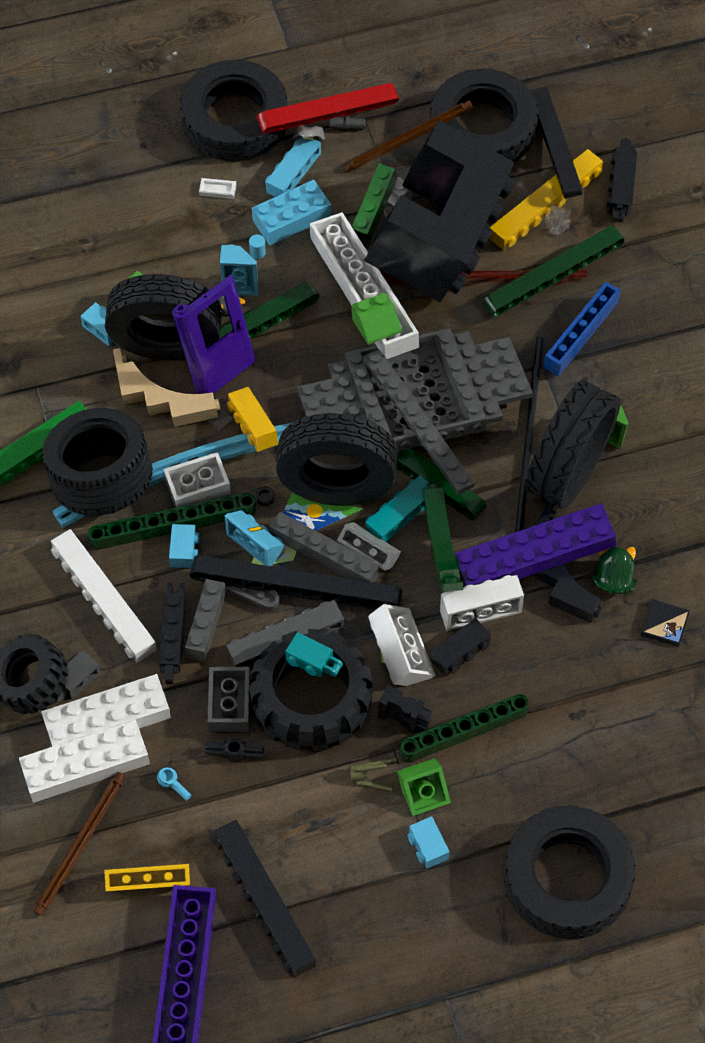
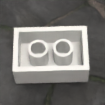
[163,452,231,508]

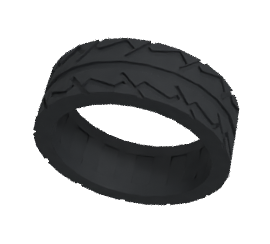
[525,379,621,509]

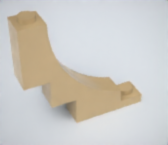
[113,348,220,427]

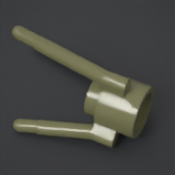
[351,758,397,791]

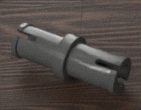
[330,116,365,130]

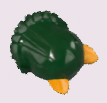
[591,547,637,594]

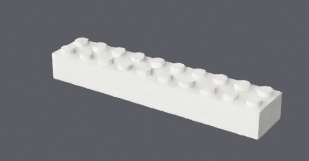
[310,212,419,359]

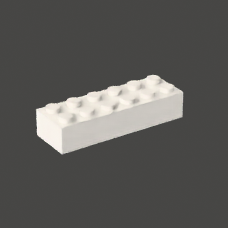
[41,674,171,747]
[19,720,150,803]

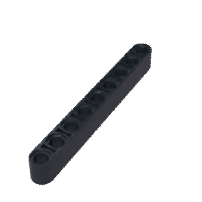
[530,86,582,199]

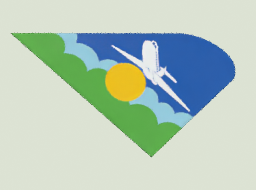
[283,492,363,531]

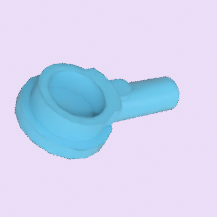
[157,767,191,801]

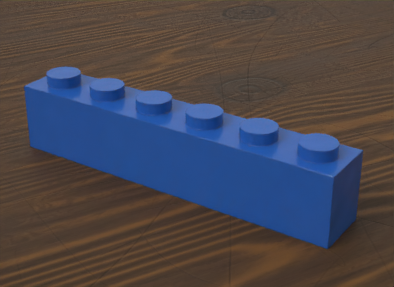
[543,282,621,377]

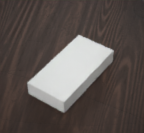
[199,178,237,199]

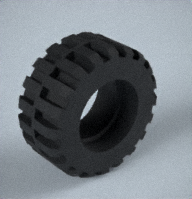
[0,634,68,714]

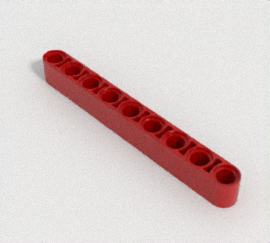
[256,83,399,134]

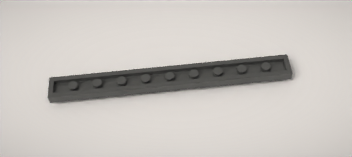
[363,349,475,495]

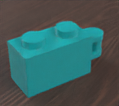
[285,632,343,677]

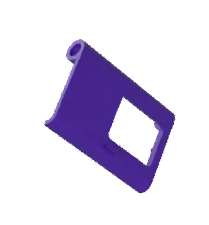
[172,274,255,394]

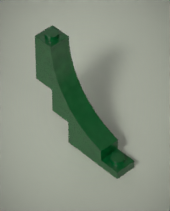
[422,483,463,592]

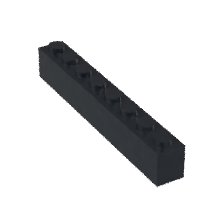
[213,820,316,978]

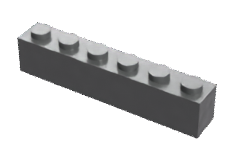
[270,512,379,582]
[226,600,344,668]

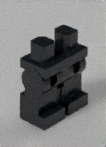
[377,685,432,733]

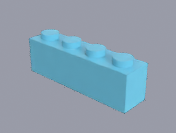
[265,136,321,197]

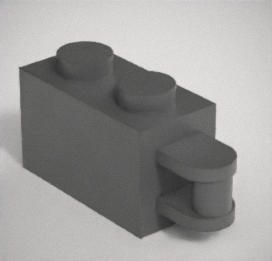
[55,650,101,702]

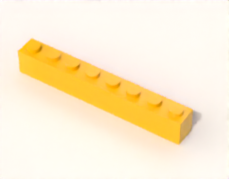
[489,149,603,251]

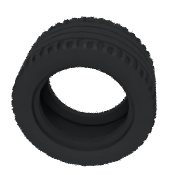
[42,408,153,516]

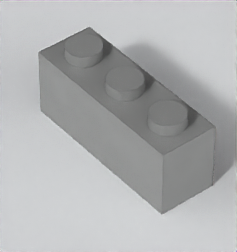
[337,522,401,571]

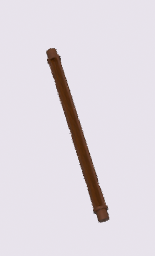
[345,100,473,172]
[34,772,125,916]

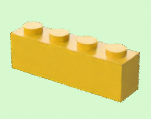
[227,387,278,452]
[104,864,190,891]

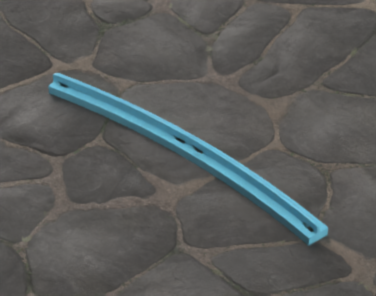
[52,423,292,528]

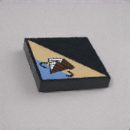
[641,599,690,647]

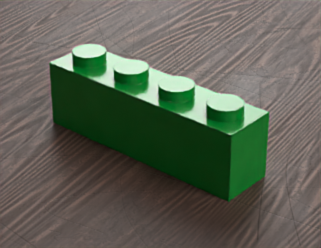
[352,163,399,240]

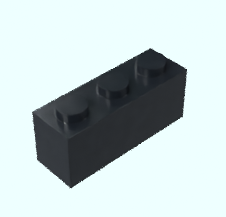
[430,618,491,677]

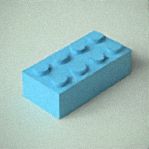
[252,180,331,246]

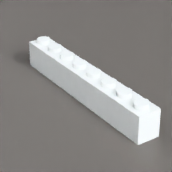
[51,529,157,663]

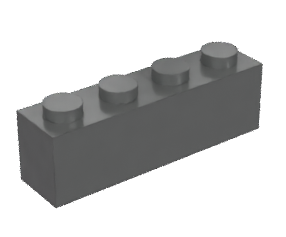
[185,579,226,662]

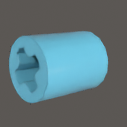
[249,234,266,259]

